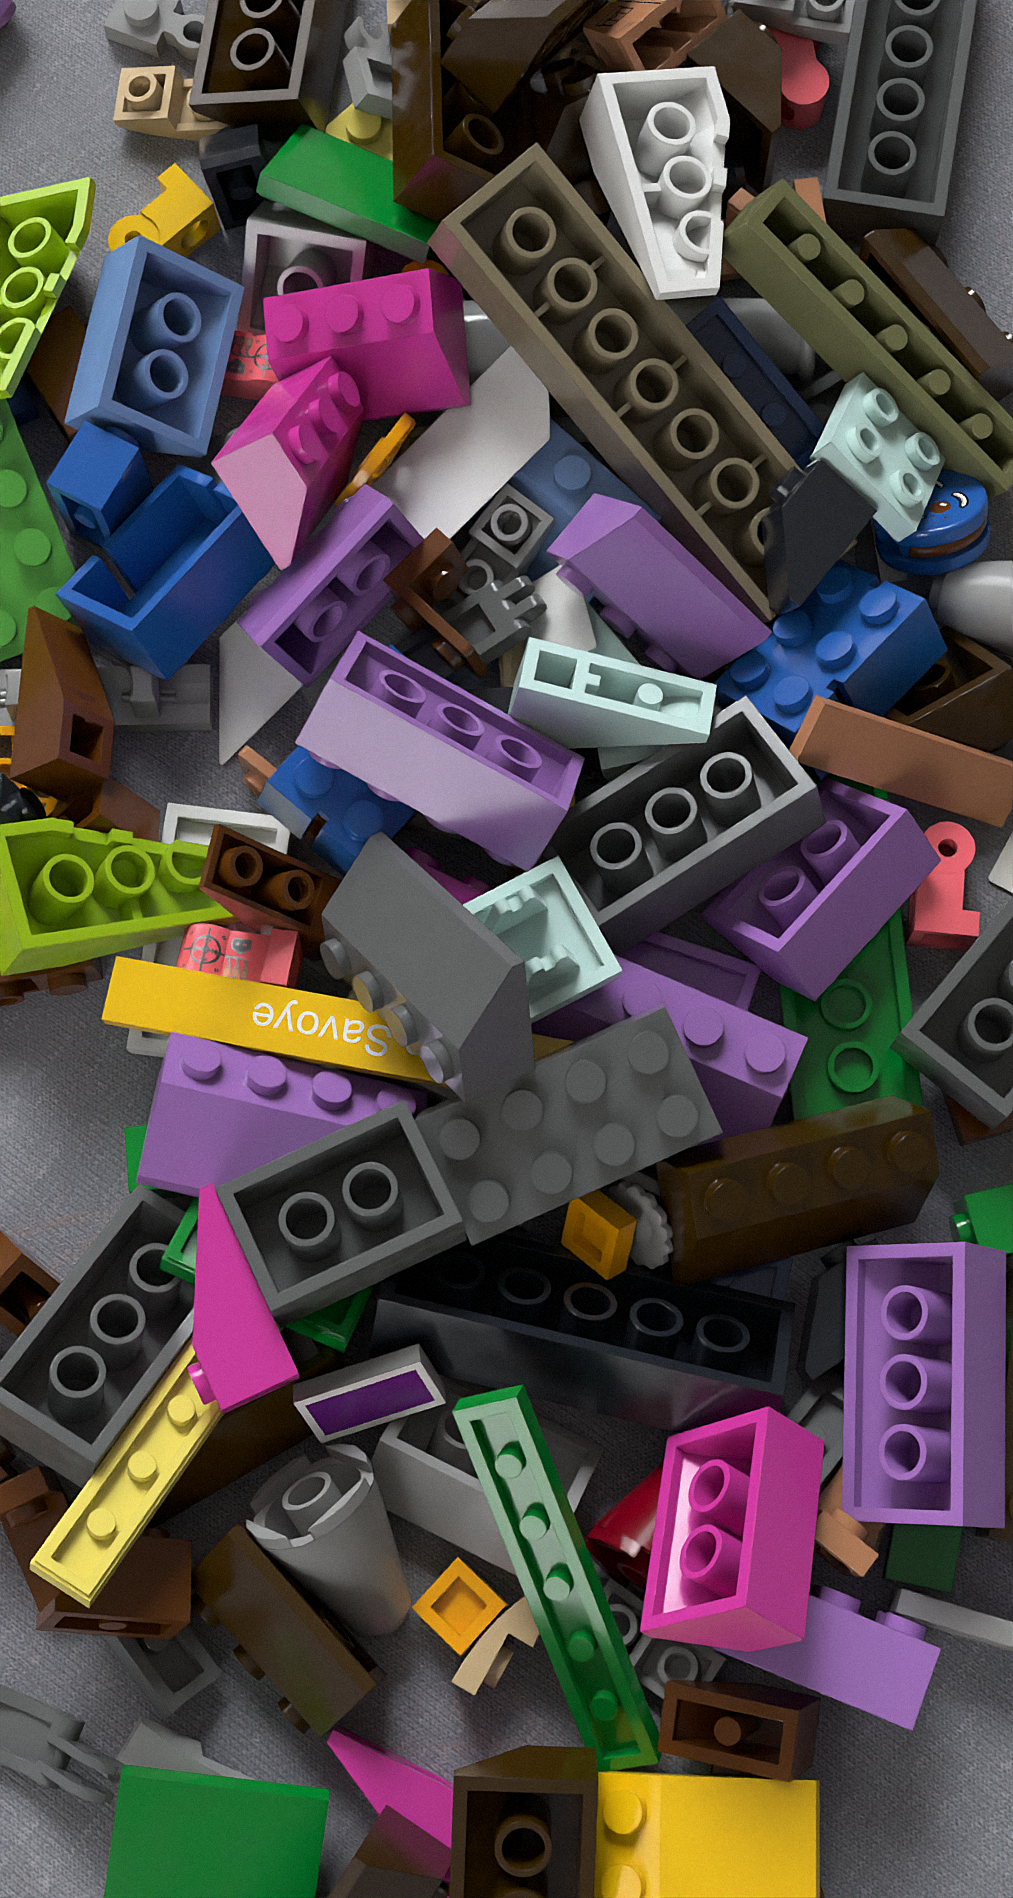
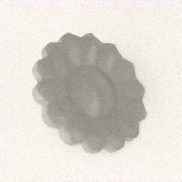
[608,1181,673,1269]

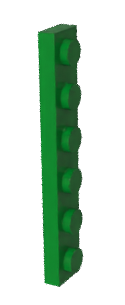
[452,1384,662,1772]

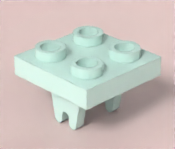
[806,372,945,542]
[463,856,622,1024]

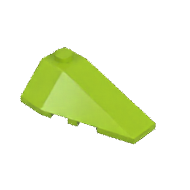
[0,176,96,399]
[0,818,240,976]

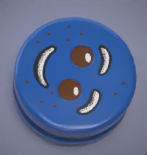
[872,469,991,575]

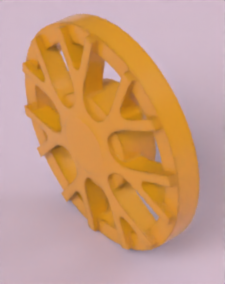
[334,412,416,506]

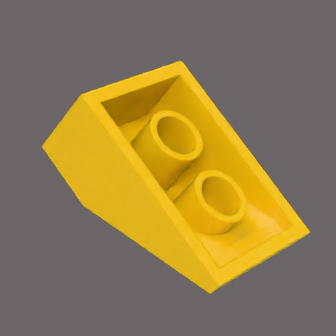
[594,1771,820,1898]

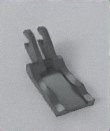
[0,1684,123,1805]

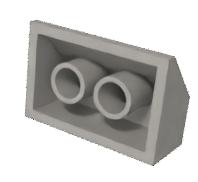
[371,1374,604,1576]

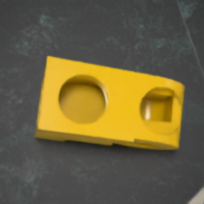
[108,163,221,258]

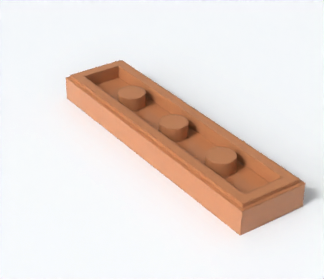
[789,695,1013,828]

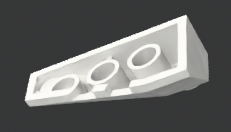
[579,66,730,300]

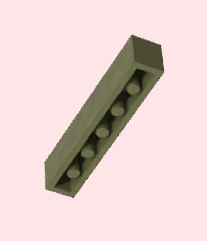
[722,178,1013,499]

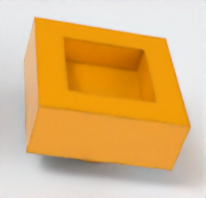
[561,1189,637,1280]
[412,1557,509,1656]

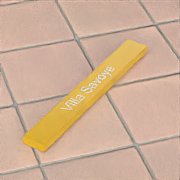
[101,956,574,1089]

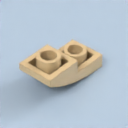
[113,66,228,141]
[451,1596,540,1696]

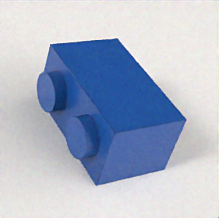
[46,421,154,549]

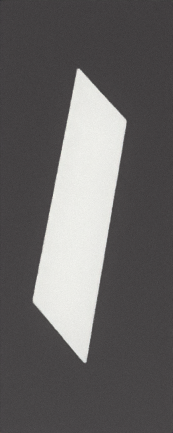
[219,346,550,765]

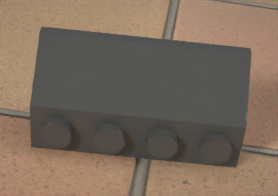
[320,831,536,1103]

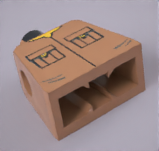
[583,0,728,73]

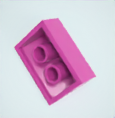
[263,268,471,423]
[211,355,364,570]
[640,1406,825,1652]

